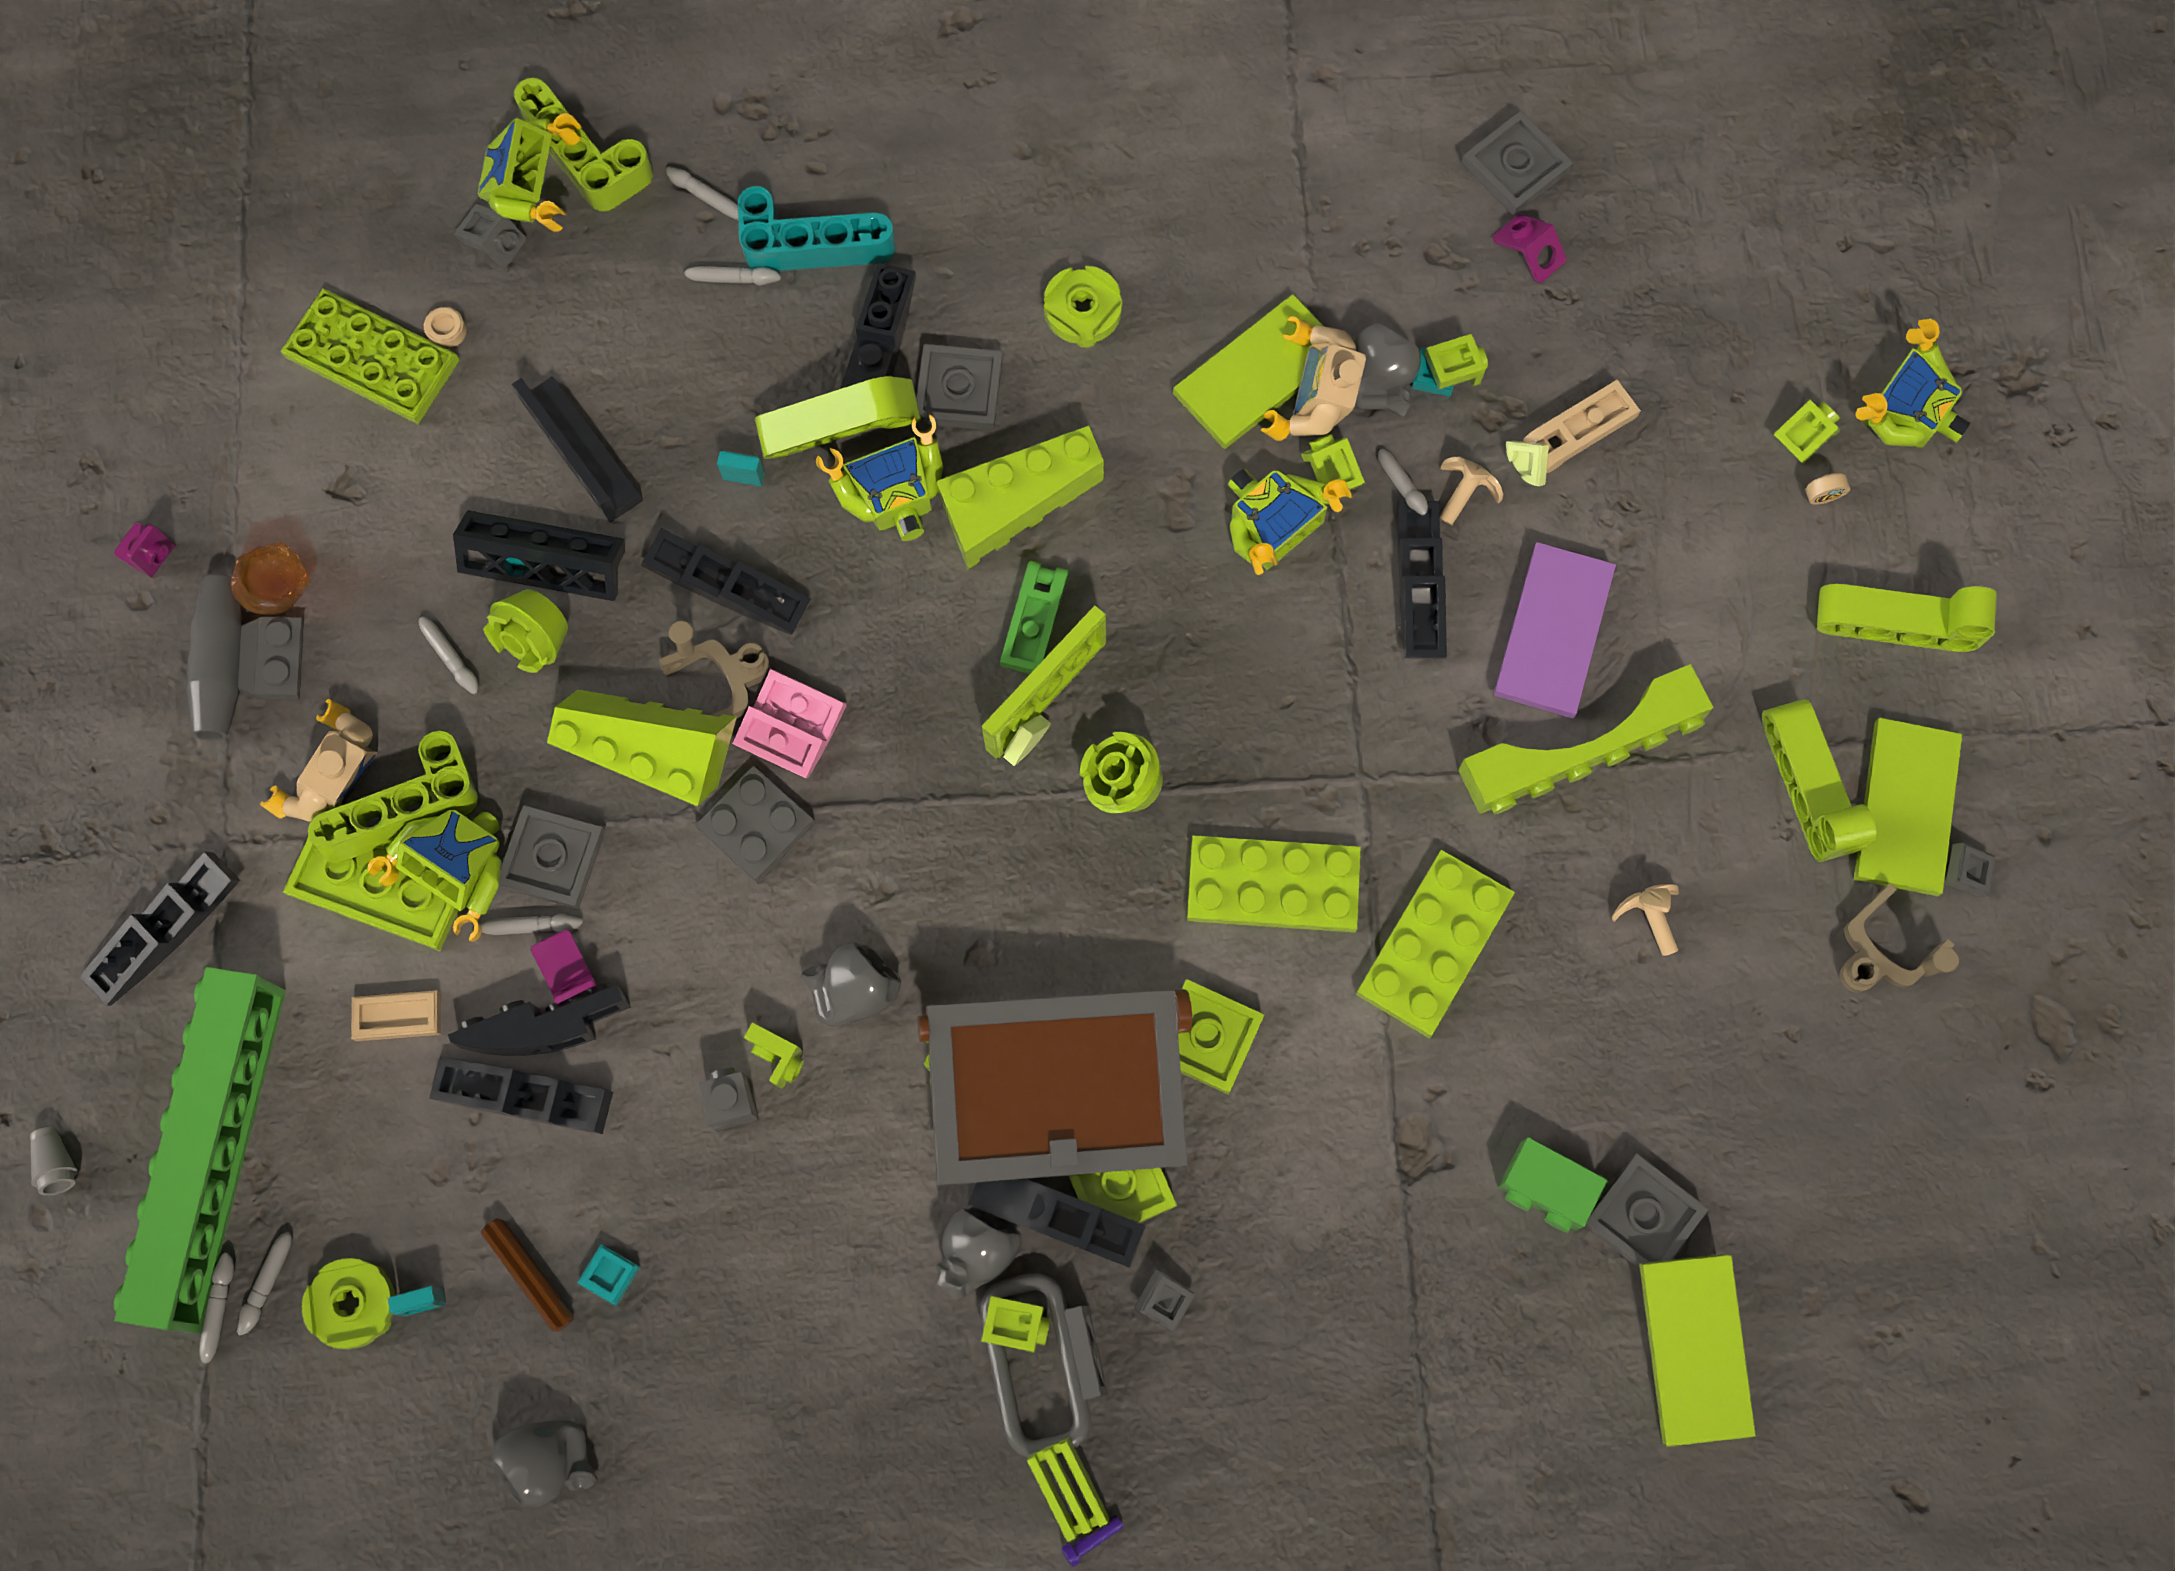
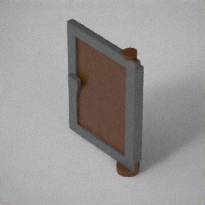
[918,989,1192,1185]

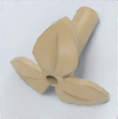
[1440,457,1503,526]
[1612,884,1679,956]

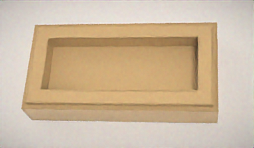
[351,990,441,1041]

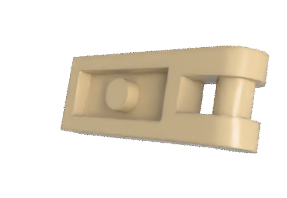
[1523,380,1641,473]

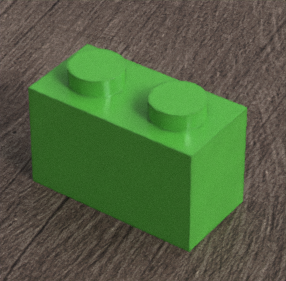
[1498,1137,1607,1232]

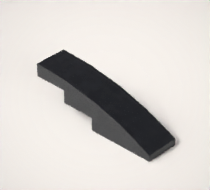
[1397,501,1447,659]
[641,528,811,635]
[79,852,241,1006]
[429,1057,613,1135]

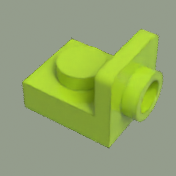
[1424,334,1488,389]
[1773,400,1840,464]
[1301,434,1365,490]
[744,1023,804,1089]
[981,1296,1051,1353]

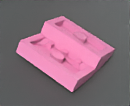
[732,669,847,778]

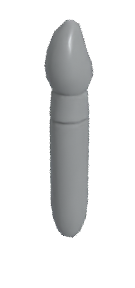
[666,166,738,220]
[684,266,781,286]
[1377,449,1428,515]
[419,617,479,694]
[481,913,583,935]
[237,1231,292,1335]
[199,1252,234,1364]

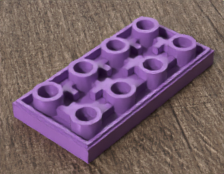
[1493,542,1616,719]

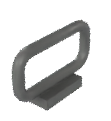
[980,1273,1108,1457]

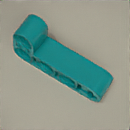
[738,186,896,271]

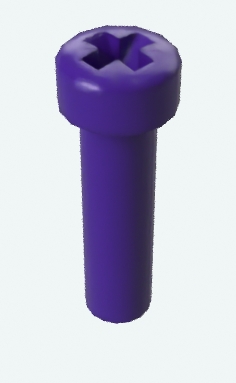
[1061,1515,1124,1567]

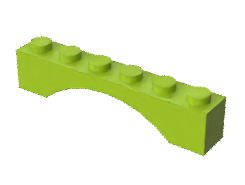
[1458,664,1714,814]

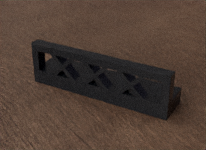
[511,376,643,523]
[453,510,625,601]

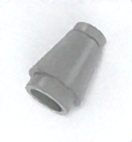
[29,1127,78,1196]

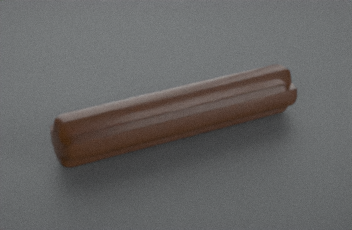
[481,1218,574,1332]

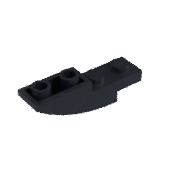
[840,263,916,389]
[448,983,631,1056]
[968,1179,1146,1268]

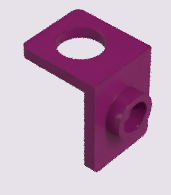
[1492,215,1566,283]
[114,523,176,578]
[530,929,596,1004]

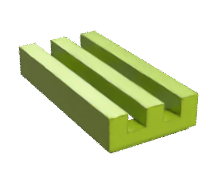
[1027,1437,1109,1542]

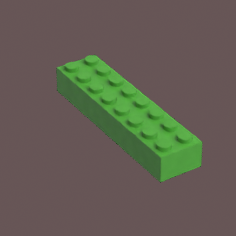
[114,967,286,1334]

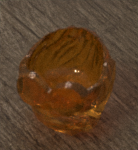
[230,541,311,615]

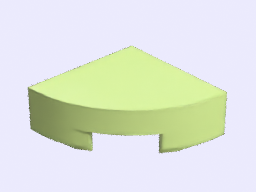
[1506,440,1549,486]
[1003,715,1052,766]

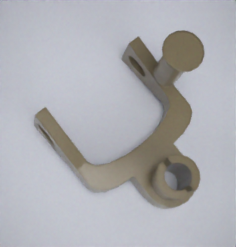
[659,620,770,719]
[1839,884,1960,993]

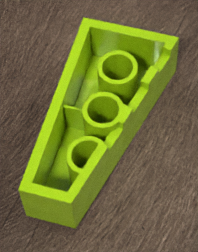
[937,426,1104,569]
[547,689,737,807]

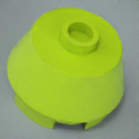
[483,589,568,673]
[1080,732,1163,813]

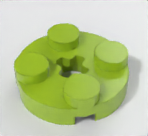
[1044,266,1122,348]
[302,1258,395,1349]

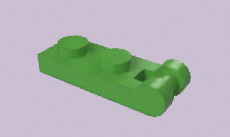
[1000,560,1070,674]

